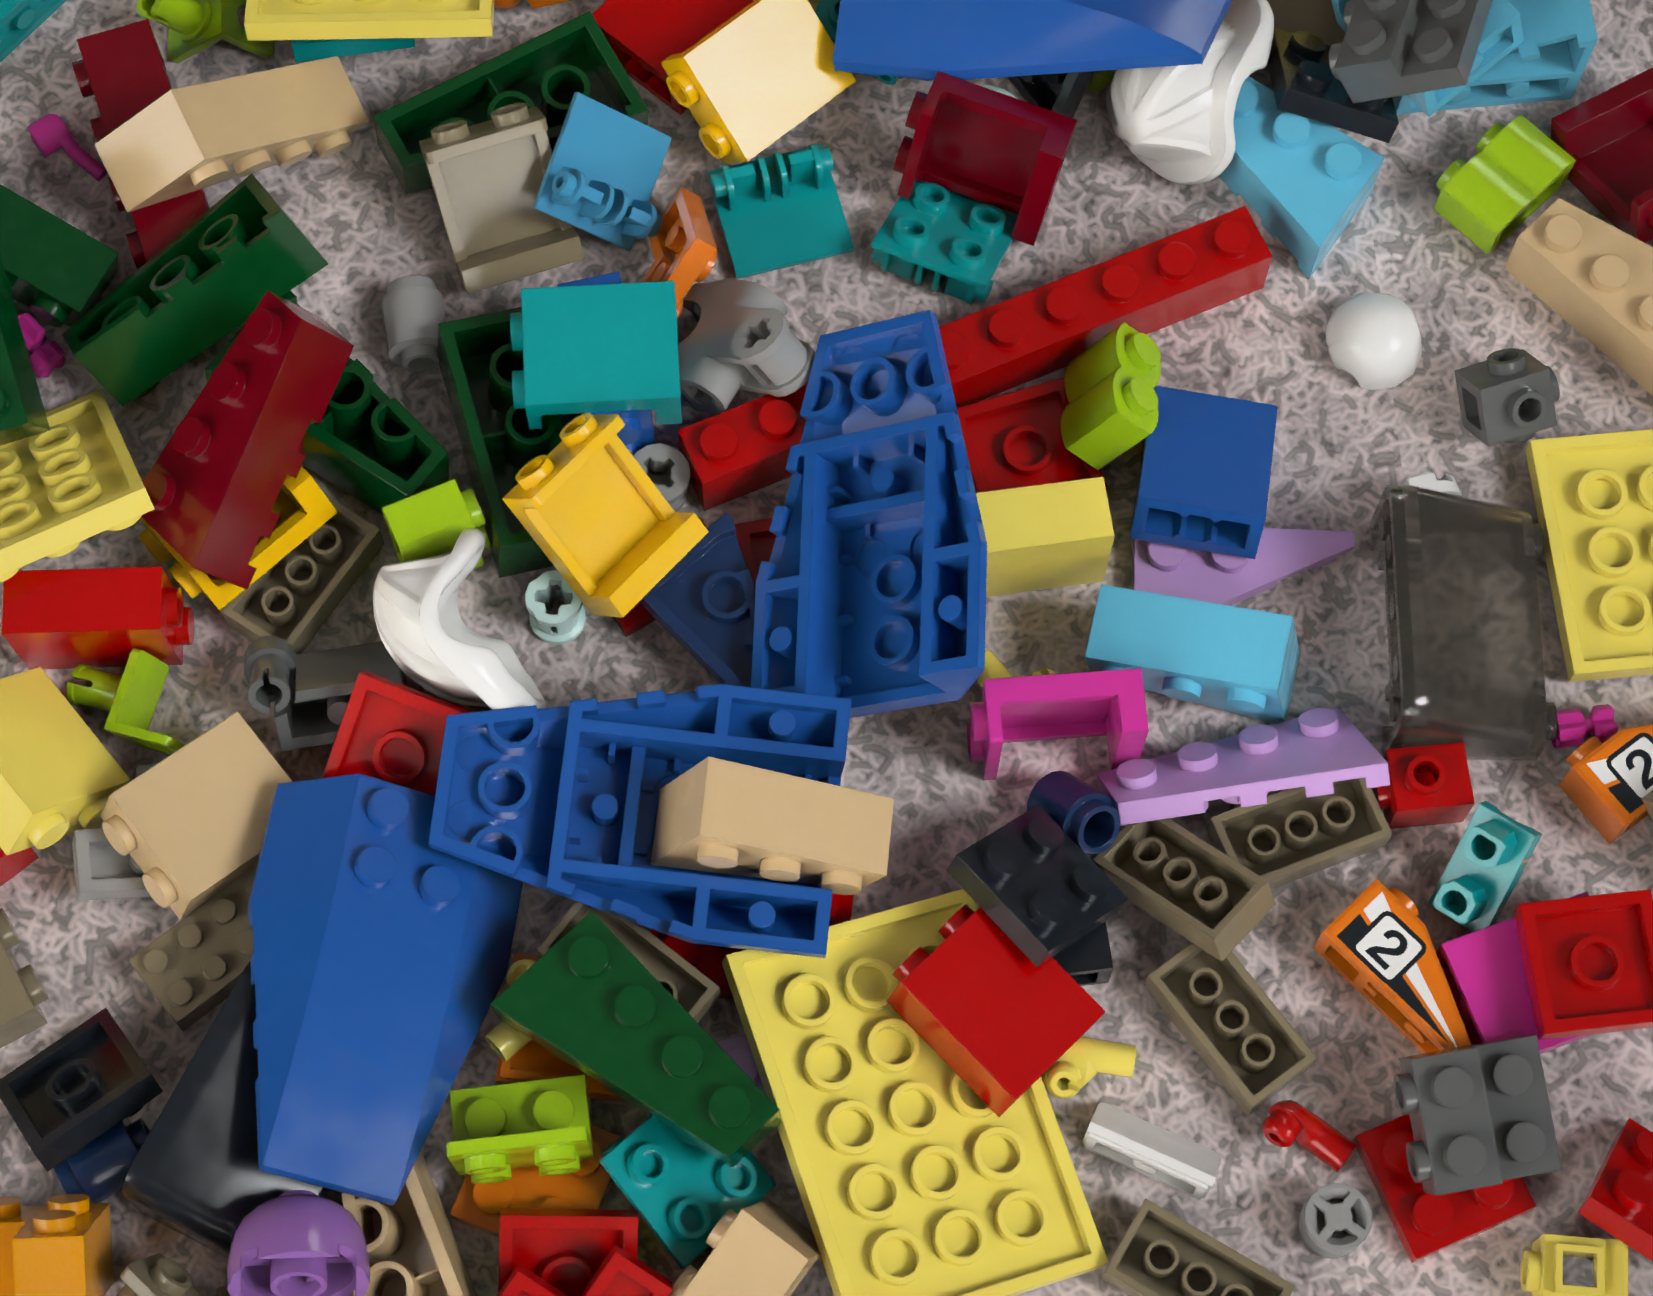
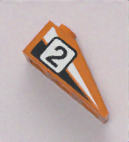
[1559,724,1653,845]
[1313,879,1471,1053]

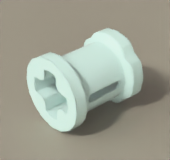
[525,570,586,645]

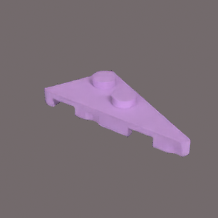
[1132,528,1355,606]

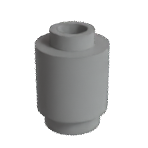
[382,275,446,372]

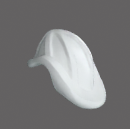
[1106,0,1274,185]
[372,528,547,710]

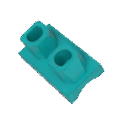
[1428,801,1542,932]

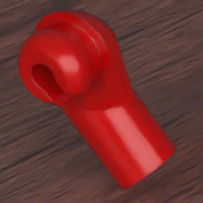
[1262,1100,1357,1173]

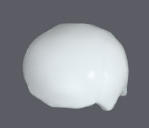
[1326,292,1422,390]

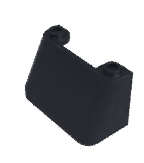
[122,962,325,1258]

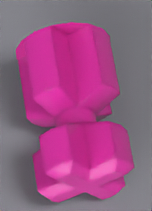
[18,313,66,378]
[1548,704,1618,748]

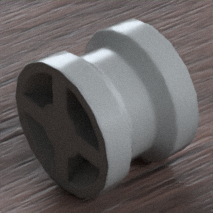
[633,443,690,512]
[1298,1183,1372,1259]

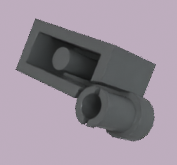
[244,636,407,752]

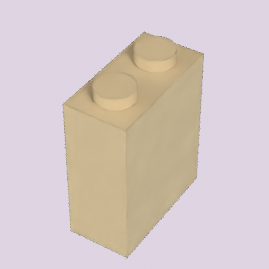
[100,711,293,920]

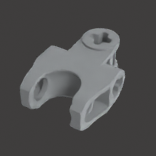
[678,278,816,414]

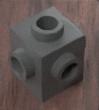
[1454,348,1560,447]

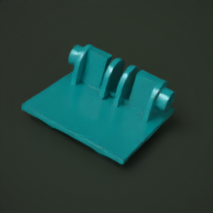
[706,143,854,279]
[871,180,1017,305]
[599,1116,776,1270]

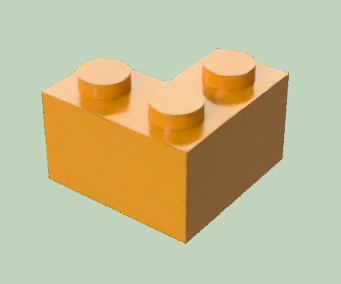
[0,1194,113,1296]

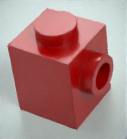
[1371,742,1475,829]

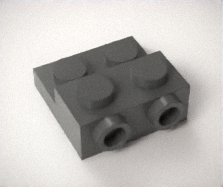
[1329,0,1493,103]
[1394,1035,1562,1196]

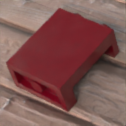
[1551,68,1653,243]
[893,71,1077,246]

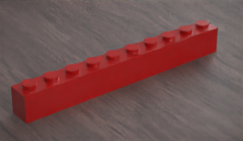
[678,206,1273,511]

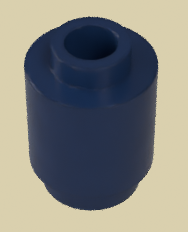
[1027,771,1121,854]
[54,1118,150,1203]

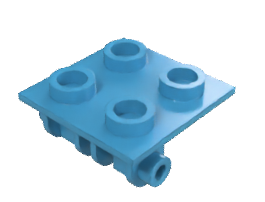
[533,92,672,251]

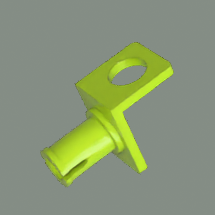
[136,0,274,63]
[66,648,185,755]

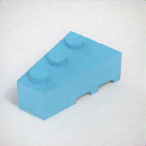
[1393,0,1598,114]
[1219,76,1384,279]
[1085,584,1300,724]

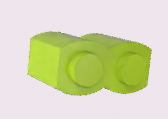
[1434,115,1576,255]
[1061,322,1161,470]
[381,479,491,570]

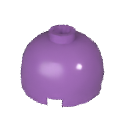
[227,1190,370,1296]

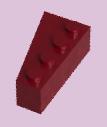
[72,19,210,270]
[141,290,354,590]

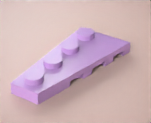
[1097,707,1390,825]

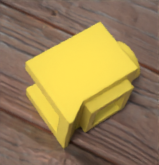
[1520,1234,1628,1296]

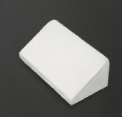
[1081,1102,1222,1200]

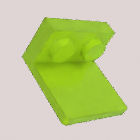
[446,1075,594,1184]

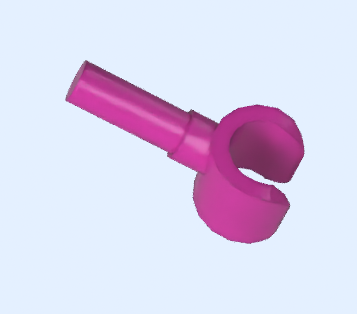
[27,114,107,182]

